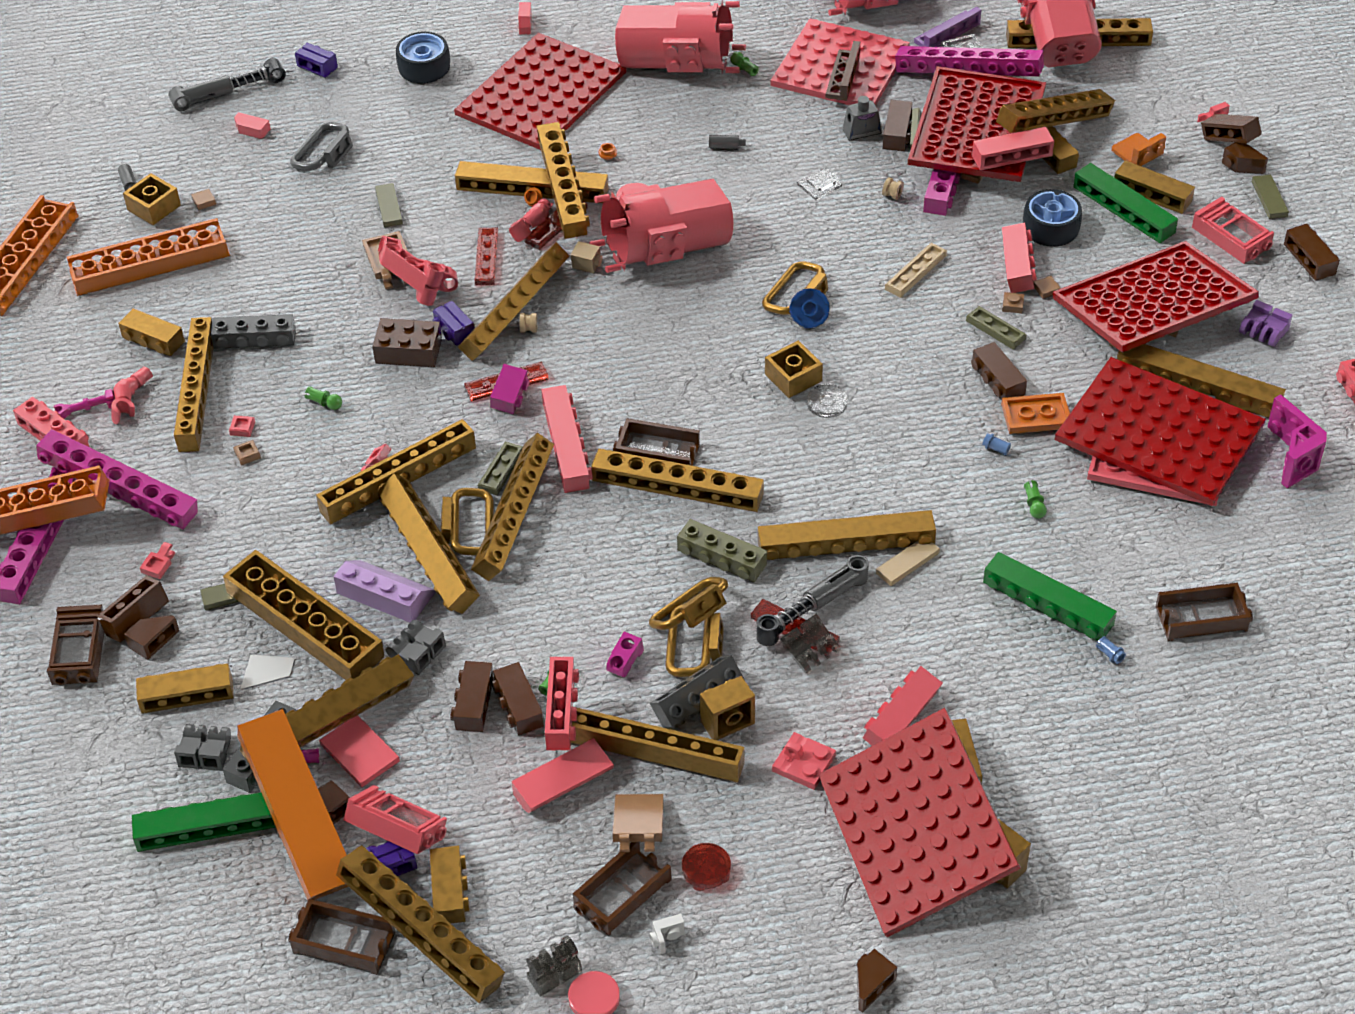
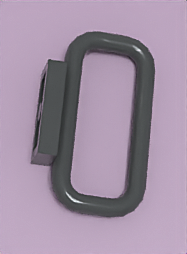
[290,122,353,171]

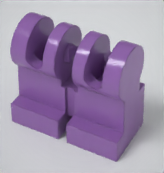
[1239,300,1292,347]

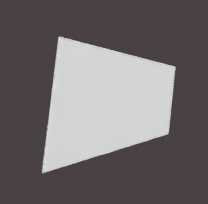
[241,655,295,689]

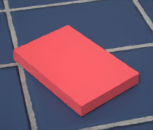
[319,715,400,788]

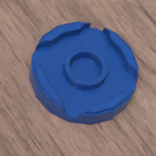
[789,288,830,329]

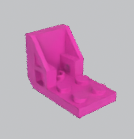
[1267,394,1327,489]

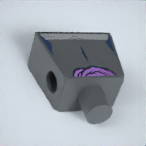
[842,96,882,141]

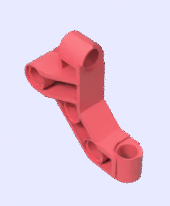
[378,235,458,306]

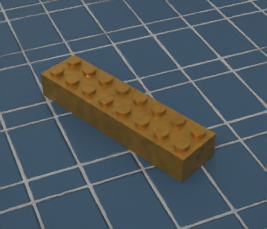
[223,550,385,680]

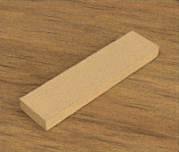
[885,243,947,298]

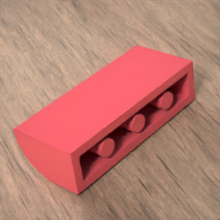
[512,738,614,813]

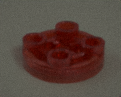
[682,843,731,891]

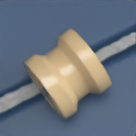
[882,177,904,200]
[520,313,537,333]

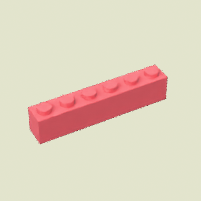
[541,385,593,493]

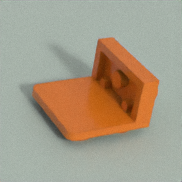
[1111,133,1167,166]

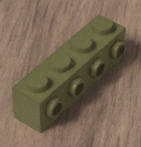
[677,519,767,583]

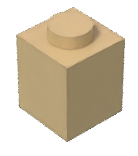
[570,241,603,273]

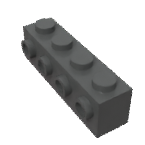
[210,314,296,349]
[650,655,744,729]
[222,700,297,793]

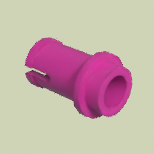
[301,748,320,764]

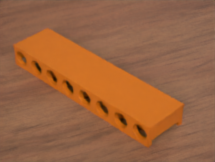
[0,195,79,316]
[67,218,230,296]
[0,465,110,535]
[237,709,349,900]

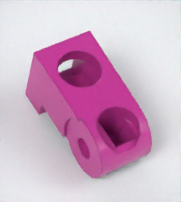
[606,631,644,677]

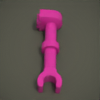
[54,388,114,419]

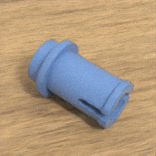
[982,433,1011,456]
[1096,636,1126,664]

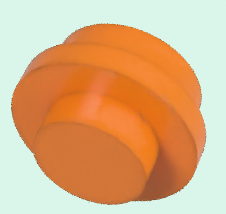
[598,143,617,160]
[524,187,543,207]

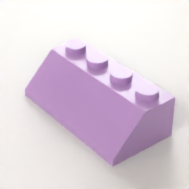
[333,560,436,623]

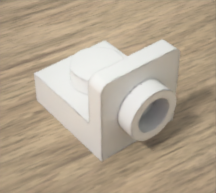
[649,914,685,955]

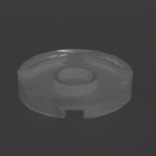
[807,383,848,418]

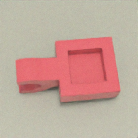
[1197,102,1230,122]
[361,444,392,471]
[140,542,175,579]

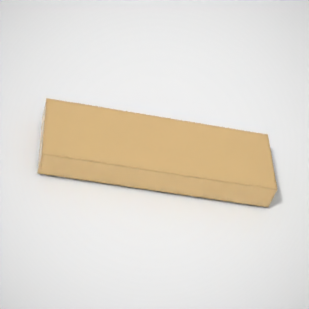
[876,541,940,586]

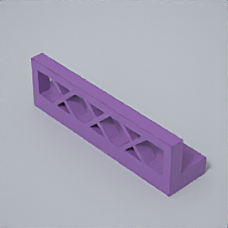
[914,7,982,47]

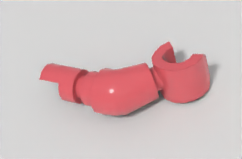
[509,199,553,242]
[111,367,153,424]

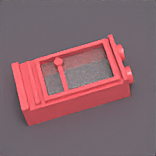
[1192,196,1274,264]
[344,785,447,854]

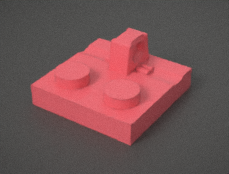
[772,732,836,790]

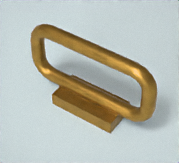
[762,261,828,315]
[441,488,494,556]
[649,577,728,630]
[665,604,724,677]

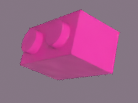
[490,364,530,414]

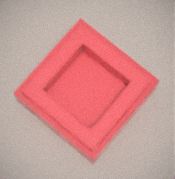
[229,415,255,437]

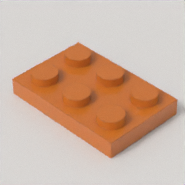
[1001,393,1070,434]

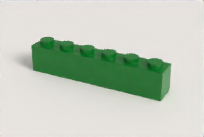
[1073,163,1178,244]
[983,552,1117,641]
[132,792,276,852]

